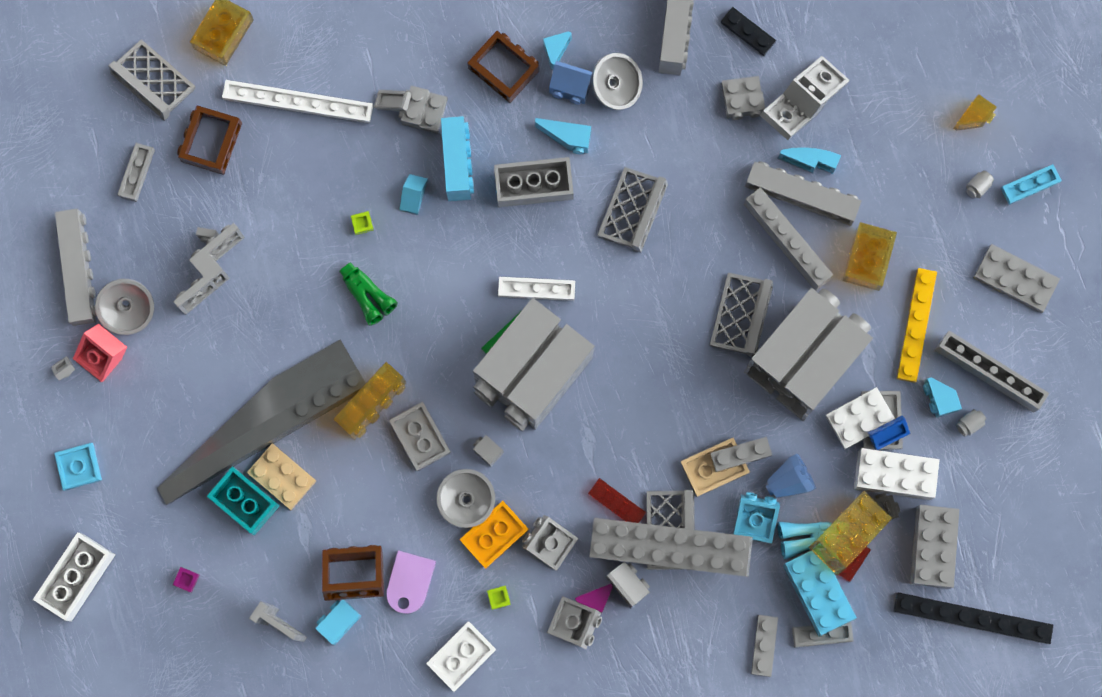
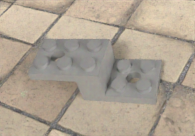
[760,56,850,140]
[173,223,245,315]

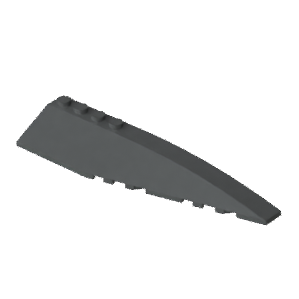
[157,339,369,505]

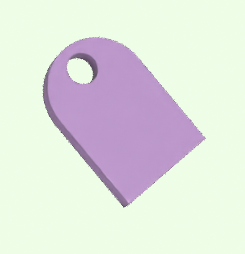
[386,551,436,614]

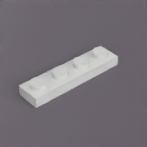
[498,277,575,301]

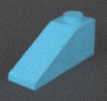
[535,118,591,154]

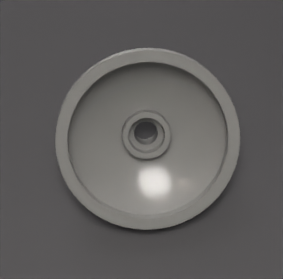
[592,53,643,110]
[95,279,154,335]
[437,469,495,528]

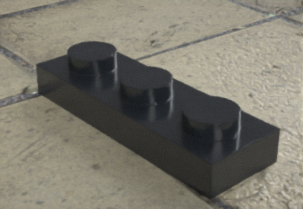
[721,7,776,56]

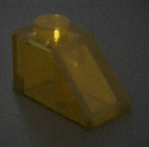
[953,94,997,131]

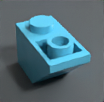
[923,377,962,418]

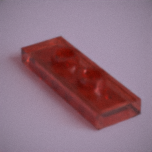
[588,478,647,523]

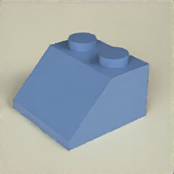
[549,61,592,104]

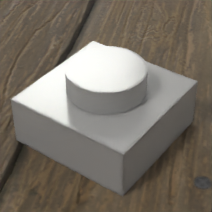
[196,227,219,243]
[51,356,75,381]

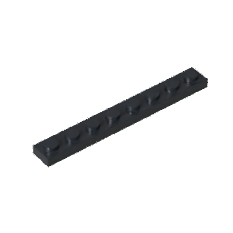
[894,592,1054,644]

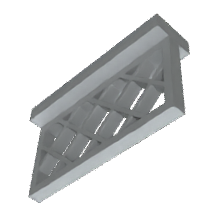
[108,40,196,121]
[598,167,668,253]
[710,273,773,357]
[647,490,695,570]
[249,601,307,642]

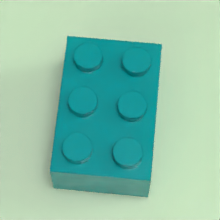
[207,466,280,536]

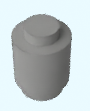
[966,171,994,198]
[956,409,986,437]

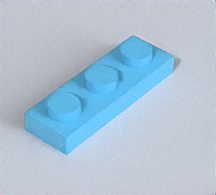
[1001,164,1062,205]

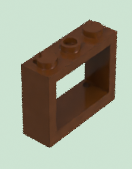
[467,31,539,103]
[177,105,242,175]
[322,545,384,601]

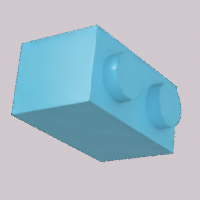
[315,600,361,645]

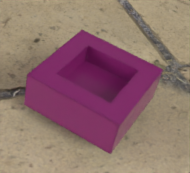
[173,567,200,593]

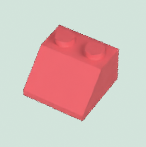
[73,324,127,382]

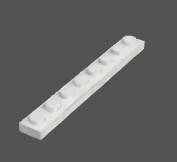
[222,80,373,123]

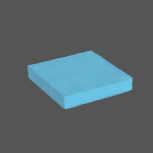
[54,443,102,491]

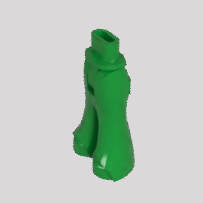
[339,262,398,326]

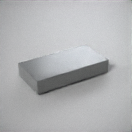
[374,90,411,111]

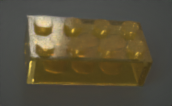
[333,362,406,440]
[809,491,892,575]

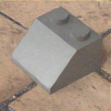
[606,562,650,608]

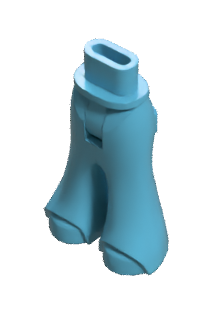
[777,522,847,559]

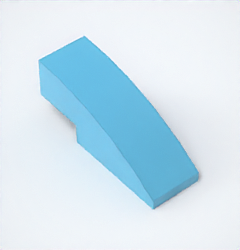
[778,147,841,174]

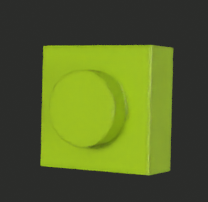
[351,211,374,235]
[487,585,511,610]

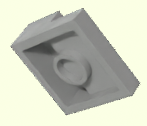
[721,76,765,120]
[399,86,448,134]
[522,515,578,571]
[547,596,602,649]

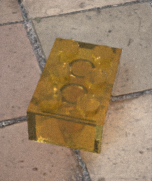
[190,0,254,66]
[842,222,897,291]

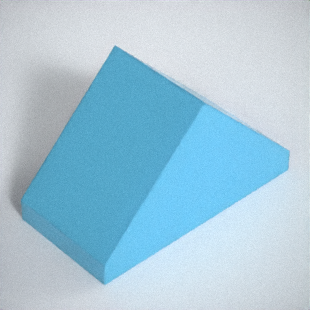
[543,31,572,70]
[400,174,428,215]

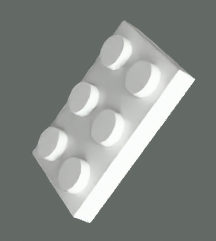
[826,387,895,449]
[426,621,496,692]

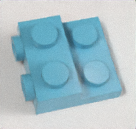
[733,492,780,543]

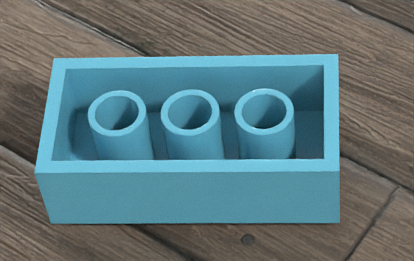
[441,116,474,201]
[783,547,857,637]

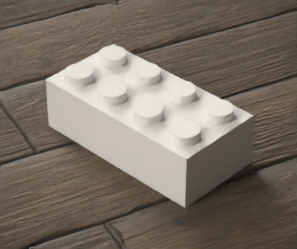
[854,448,940,500]
[33,532,115,622]

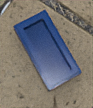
[868,416,911,450]

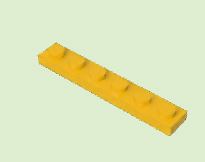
[896,268,937,383]

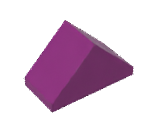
[575,583,613,613]

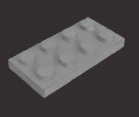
[973,244,1060,313]

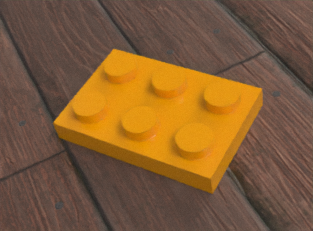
[459,501,529,569]

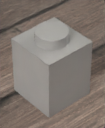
[473,435,504,467]

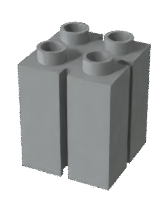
[744,288,873,421]
[473,298,595,431]

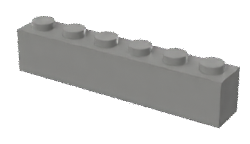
[745,161,862,226]
[744,187,833,291]
[55,209,97,326]
[935,331,1049,413]

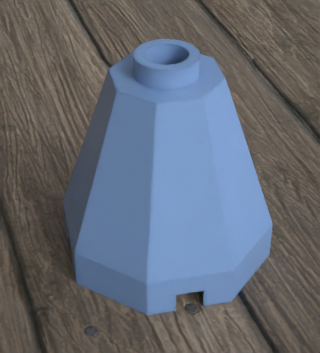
[766,454,816,498]

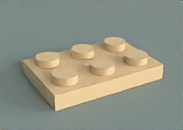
[680,438,750,497]
[247,443,316,510]

